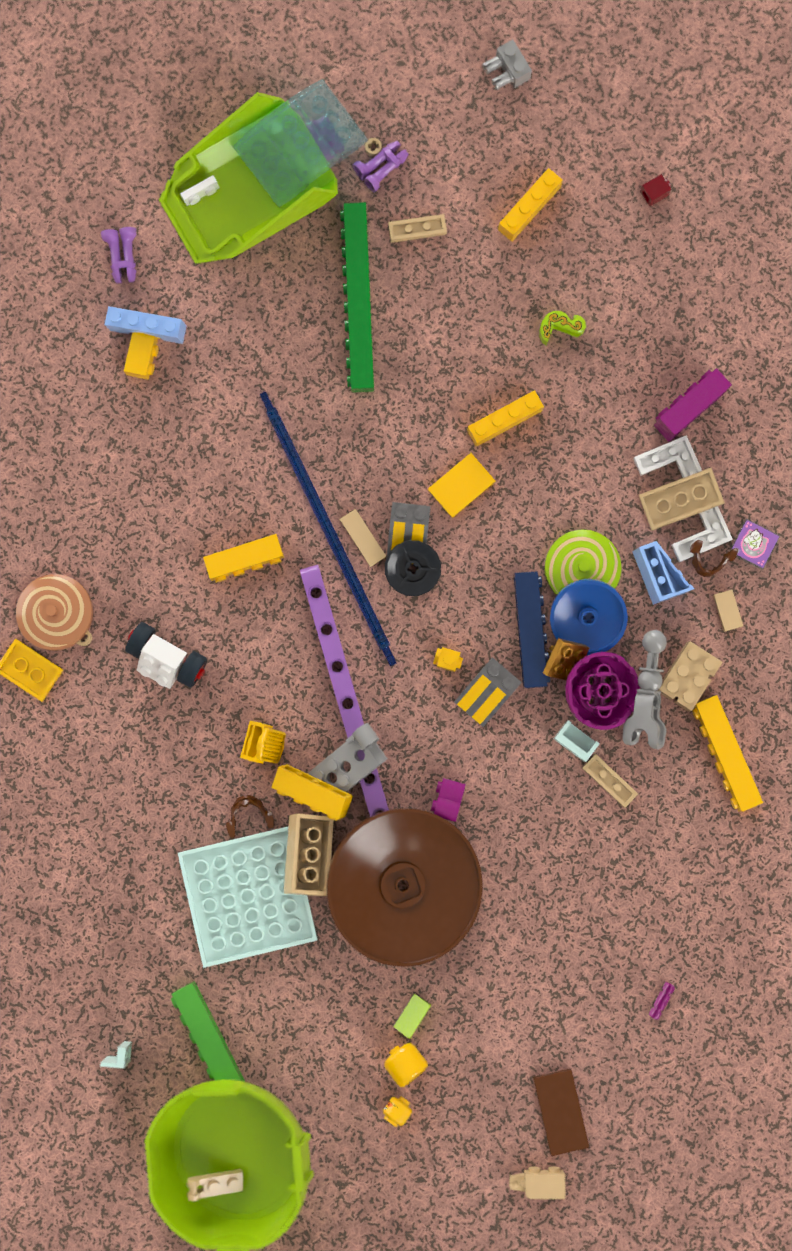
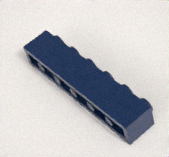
[513,571,551,689]

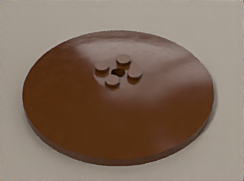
[326,808,483,967]

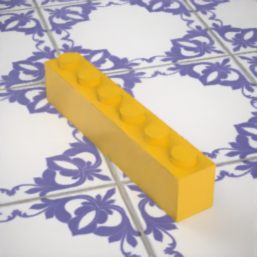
[692,695,763,812]

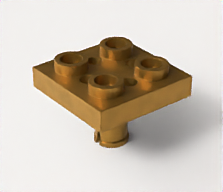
[543,638,590,681]

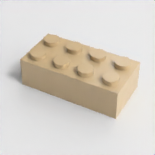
[284,814,334,896]

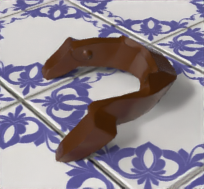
[690,540,738,577]
[226,795,275,839]

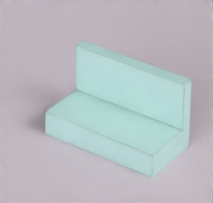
[100,1041,132,1068]

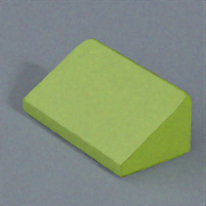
[393,993,431,1039]

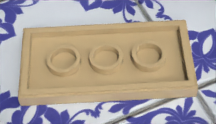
[639,468,725,531]

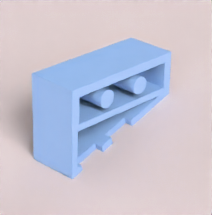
[632,541,694,605]

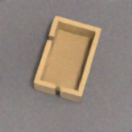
[658,641,723,712]

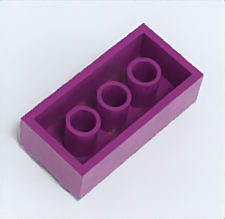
[654,368,732,442]

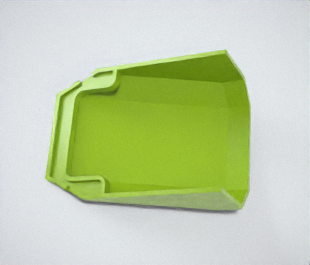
[159,92,338,264]

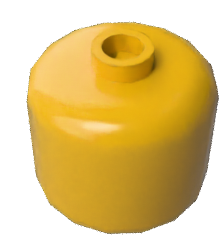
[384,1043,428,1088]

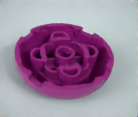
[565,652,640,730]

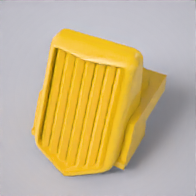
[240,720,286,764]

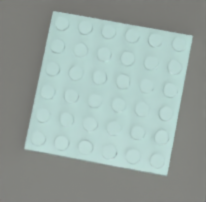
[178,826,318,968]

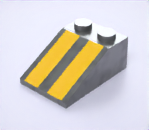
[386,502,431,565]
[454,657,522,727]

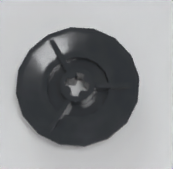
[385,540,441,596]

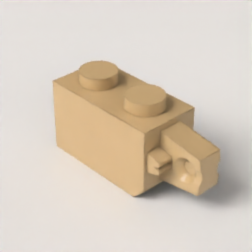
[509,1167,565,1199]

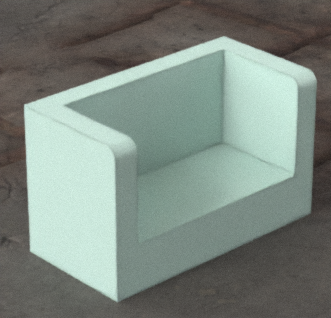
[553,720,600,762]

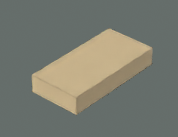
[713,590,743,632]

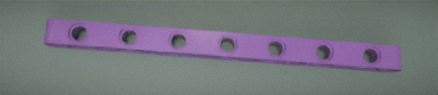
[300,565,389,817]

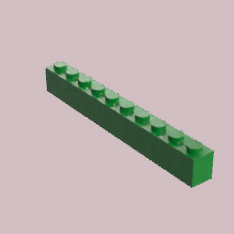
[340,202,374,393]

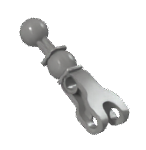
[623,630,667,750]

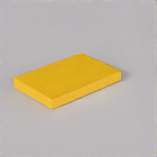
[428,453,496,518]
[0,638,64,702]

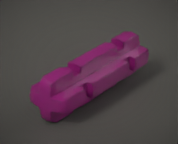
[649,982,675,1020]

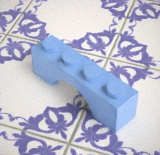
[104,306,187,344]

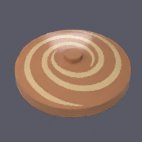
[16,574,93,651]

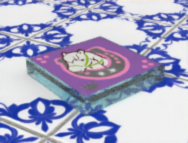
[729,518,780,570]

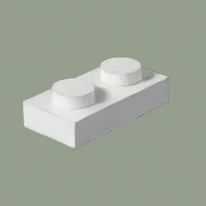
[180,176,220,206]

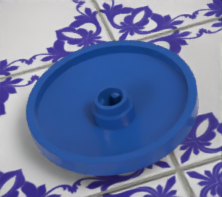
[550,579,628,656]

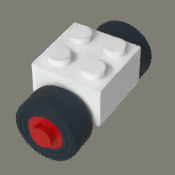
[125,622,208,689]

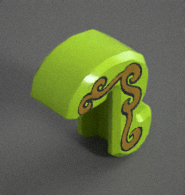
[539,311,586,346]

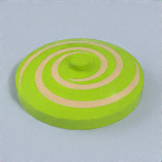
[545,530,621,595]

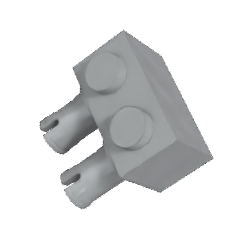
[482,39,532,90]

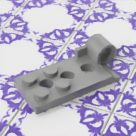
[307,723,388,792]

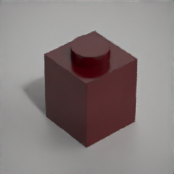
[640,174,671,207]

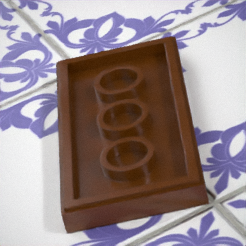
[533,1068,590,1157]

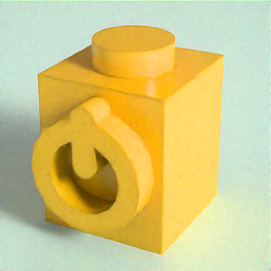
[433,647,463,672]

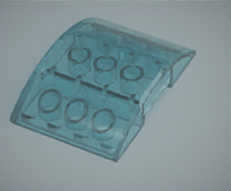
[233,79,368,208]

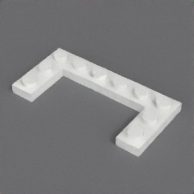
[633,435,733,562]

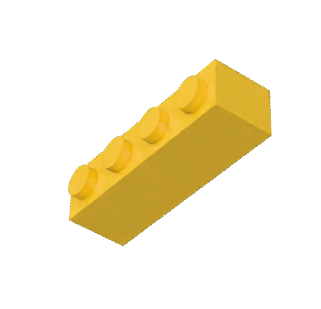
[498,168,563,242]
[467,390,544,447]
[203,534,284,583]
[271,764,353,820]

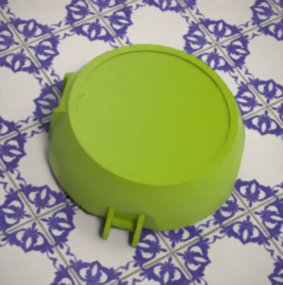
[145,1080,314,1251]

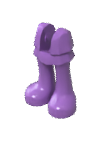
[352,141,409,192]
[101,227,137,284]

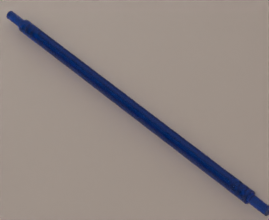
[259,391,397,667]

